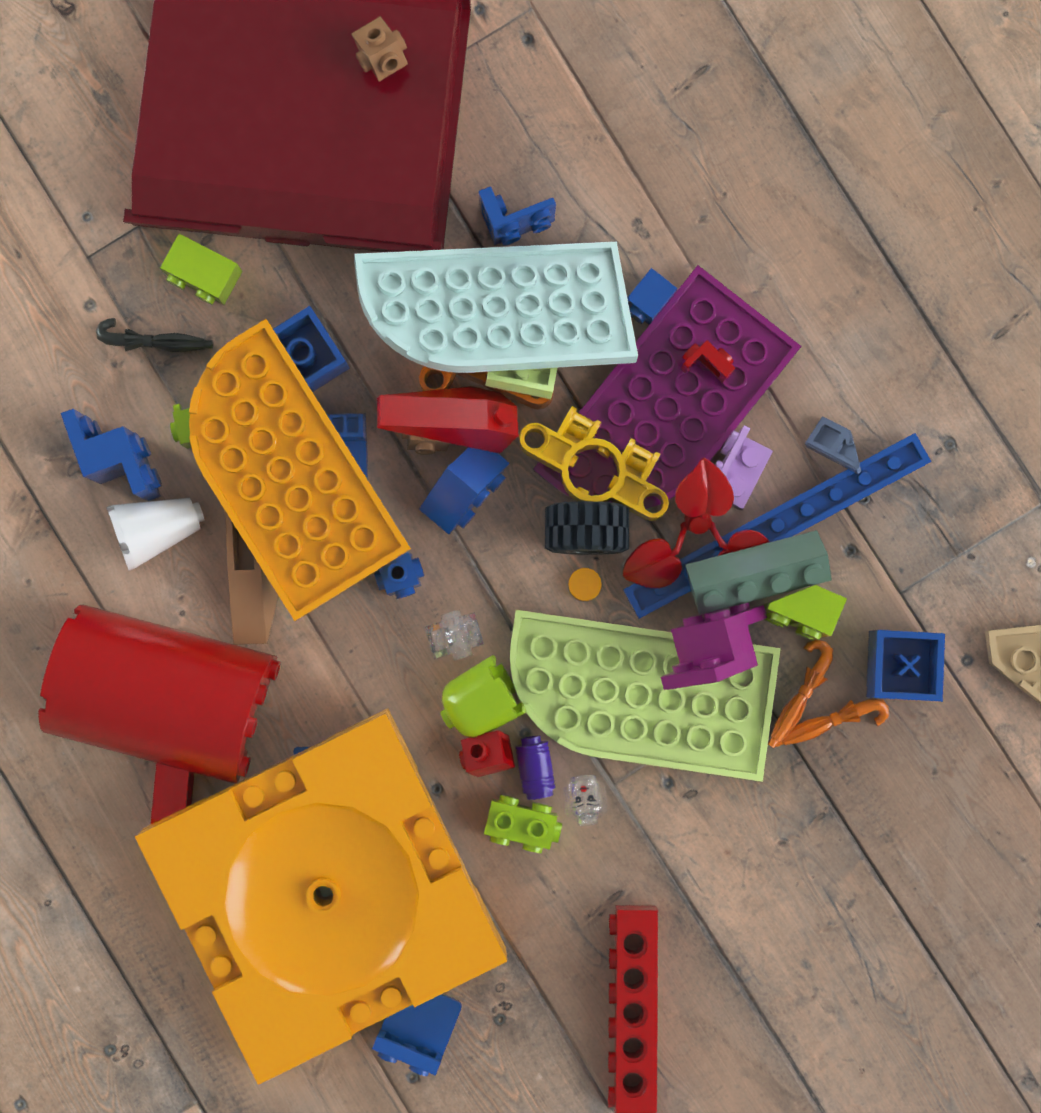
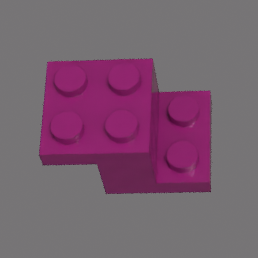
[661,602,767,690]

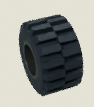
[545,501,629,555]

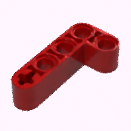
[151,763,195,824]

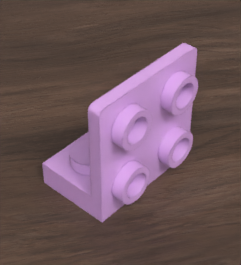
[715,425,773,510]

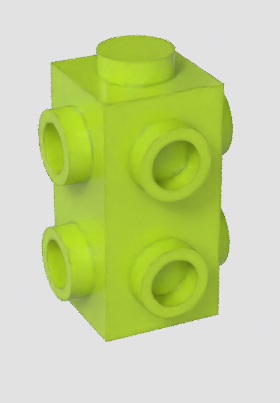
[484,795,562,853]

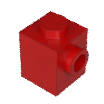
[459,730,515,777]

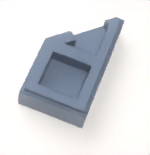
[805,416,861,475]

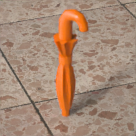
[768,639,833,749]
[776,698,889,747]

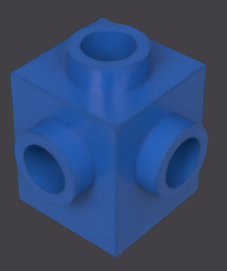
[374,552,424,599]

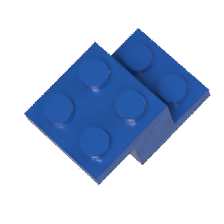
[61,409,162,501]

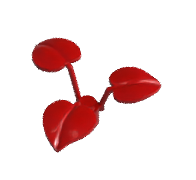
[622,458,770,588]

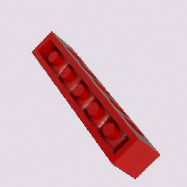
[608,905,658,1113]

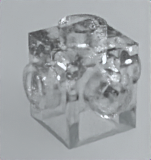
[425,610,484,660]

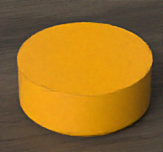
[568,568,602,601]

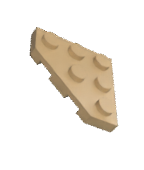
[985,625,1041,705]

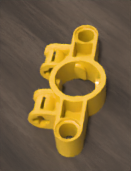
[519,406,669,521]

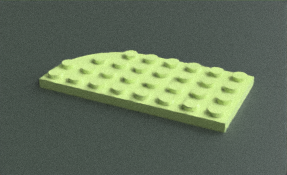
[510,610,781,782]

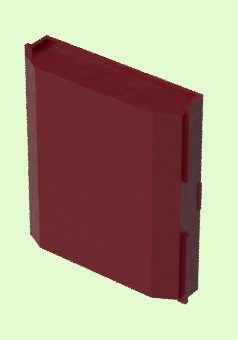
[123,0,471,252]

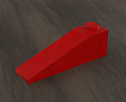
[377,386,519,454]

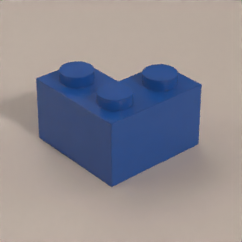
[419,447,509,534]

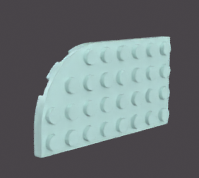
[354,242,638,373]

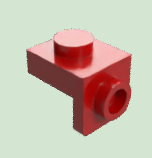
[681,340,736,383]

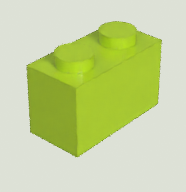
[160,233,243,305]

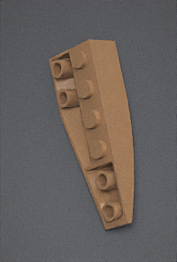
[225,511,279,645]

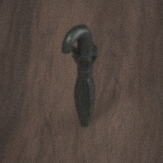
[96,318,213,352]

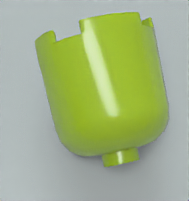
[440,655,526,738]

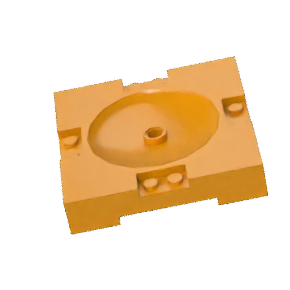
[135,708,508,1085]

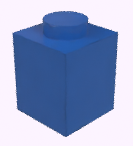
[627,268,677,325]

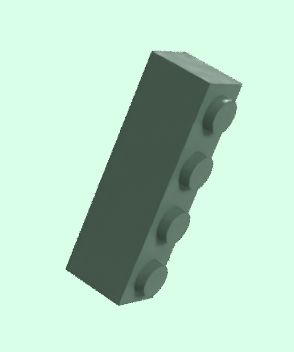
[685,530,832,615]

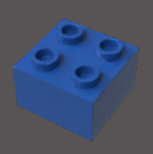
[866,630,945,702]

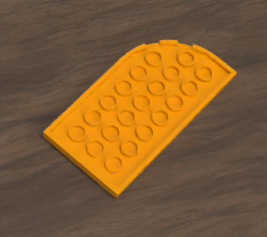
[189,319,411,621]

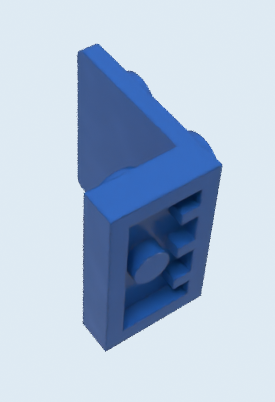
[478,186,556,246]

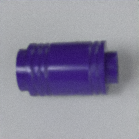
[515,735,556,800]

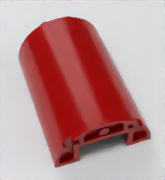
[38,604,281,784]

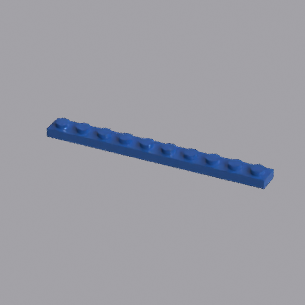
[623,433,931,619]

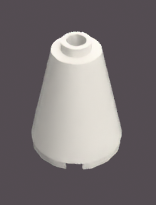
[107,498,205,570]

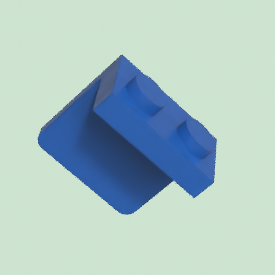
[372,994,462,1076]

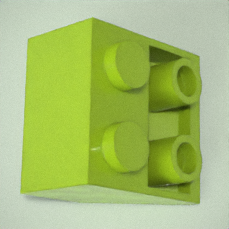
[763,585,847,641]

